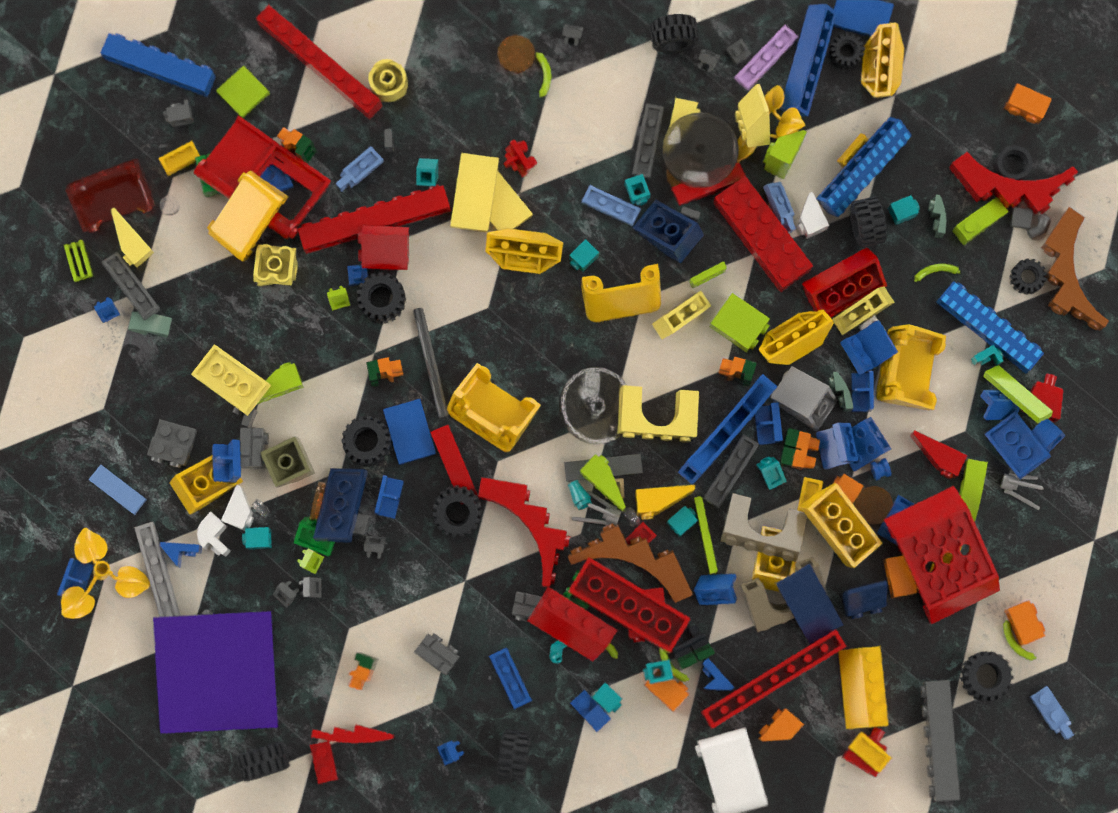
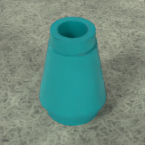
[568,480,592,510]

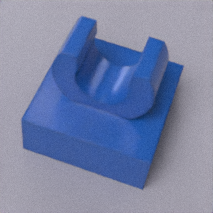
[347,265,368,286]
[94,297,120,323]
[437,741,464,765]

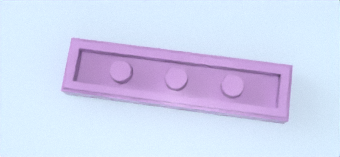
[734,25,799,91]

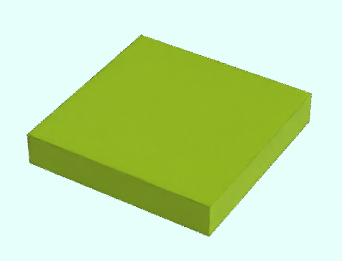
[216,65,270,118]

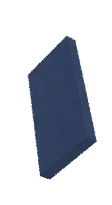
[313,468,368,543]
[776,564,843,644]

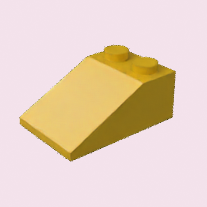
[170,456,243,515]
[635,485,695,520]
[751,526,796,592]

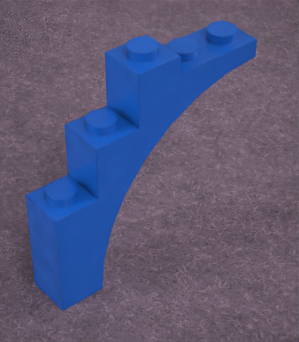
[678,374,777,485]

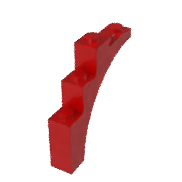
[949,152,1078,216]
[478,477,570,588]

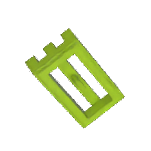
[64,240,93,282]
[689,261,727,288]

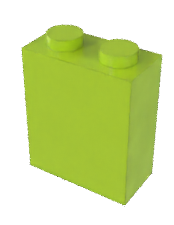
[709,293,770,353]

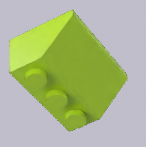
[763,130,807,180]

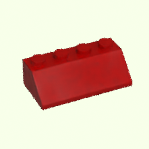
[802,247,887,318]
[527,588,617,661]

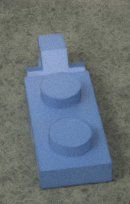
[336,147,384,192]
[763,182,796,233]
[1030,686,1074,739]

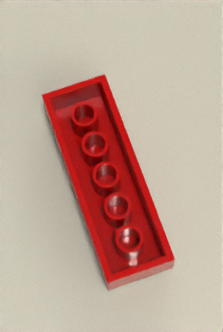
[713,176,813,293]
[568,558,690,654]

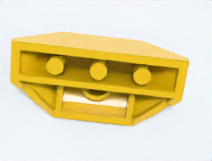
[861,23,904,98]
[485,229,563,274]
[759,310,834,365]

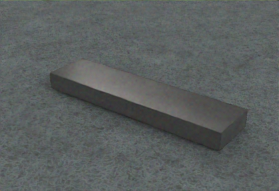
[632,104,664,180]
[101,252,160,321]
[703,434,759,509]
[564,454,643,482]

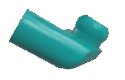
[549,640,567,664]

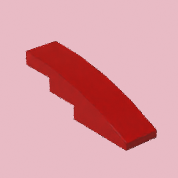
[672,163,746,206]
[431,425,479,505]
[311,724,395,743]

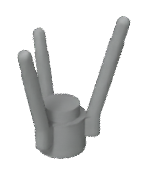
[1000,473,1043,510]
[572,491,621,525]

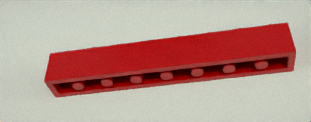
[256,5,382,120]
[298,185,451,254]
[701,630,846,729]

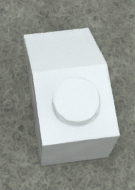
[797,192,829,239]
[221,485,254,531]

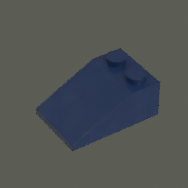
[632,200,704,263]
[840,581,887,619]

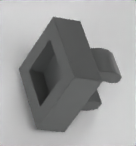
[563,24,583,46]
[726,39,752,66]
[698,49,720,73]
[364,536,386,559]
[299,577,321,598]
[273,581,299,608]

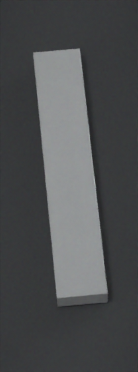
[134,522,181,617]

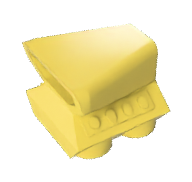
[253,244,298,286]

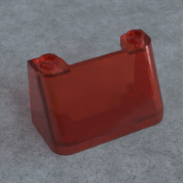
[66,158,155,233]

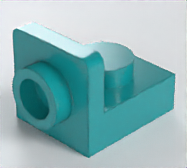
[971,345,1003,366]
[757,457,787,490]

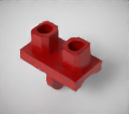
[504,140,537,178]

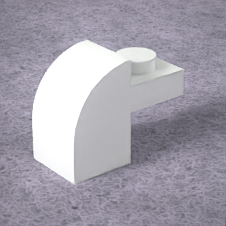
[197,512,231,557]

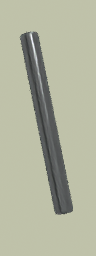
[413,308,449,418]

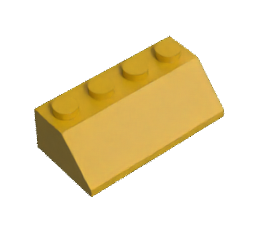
[800,483,882,568]
[838,647,888,729]

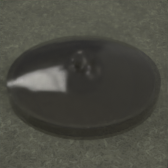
[662,113,739,188]
[559,367,627,445]

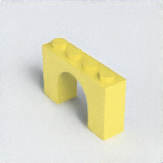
[618,385,699,442]

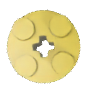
[368,59,408,102]

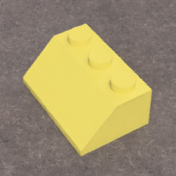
[735,84,770,147]

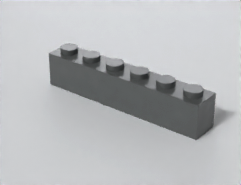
[920,680,960,801]

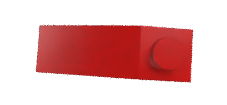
[910,430,967,479]

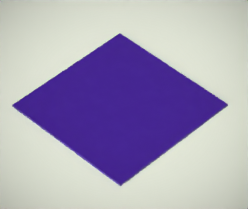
[153,611,278,733]

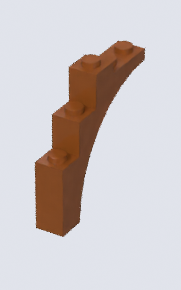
[1041,207,1109,331]
[568,523,693,603]

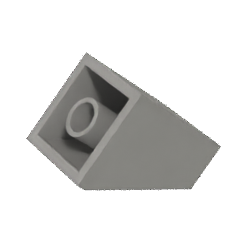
[771,366,838,432]

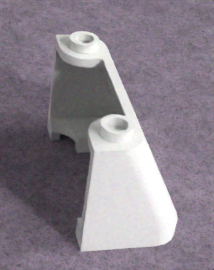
[695,728,767,813]

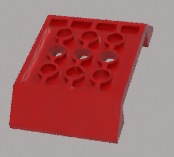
[883,486,1000,624]

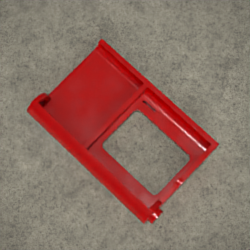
[193,116,331,240]

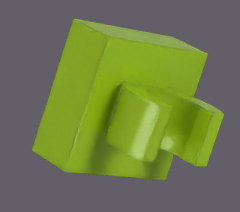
[327,286,350,310]
[297,549,324,574]

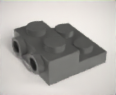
[147,419,198,469]

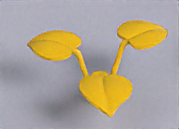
[735,85,805,163]
[61,528,151,619]

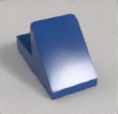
[160,542,202,568]
[701,658,734,691]
[570,690,611,732]

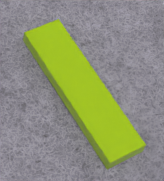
[983,365,1053,423]
[694,496,718,575]

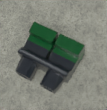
[672,625,715,670]

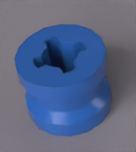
[870,458,891,481]

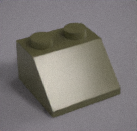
[260,436,315,488]

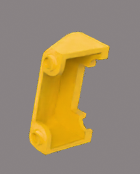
[207,171,289,262]
[581,264,661,322]
[876,324,946,411]
[447,363,541,452]

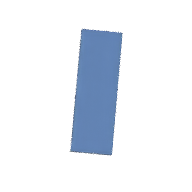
[582,185,641,227]
[89,465,147,515]

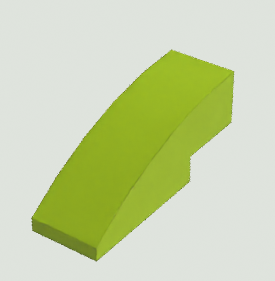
[959,459,988,522]

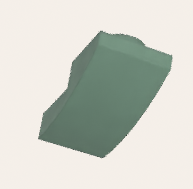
[928,195,946,238]
[128,312,172,338]
[829,372,853,412]

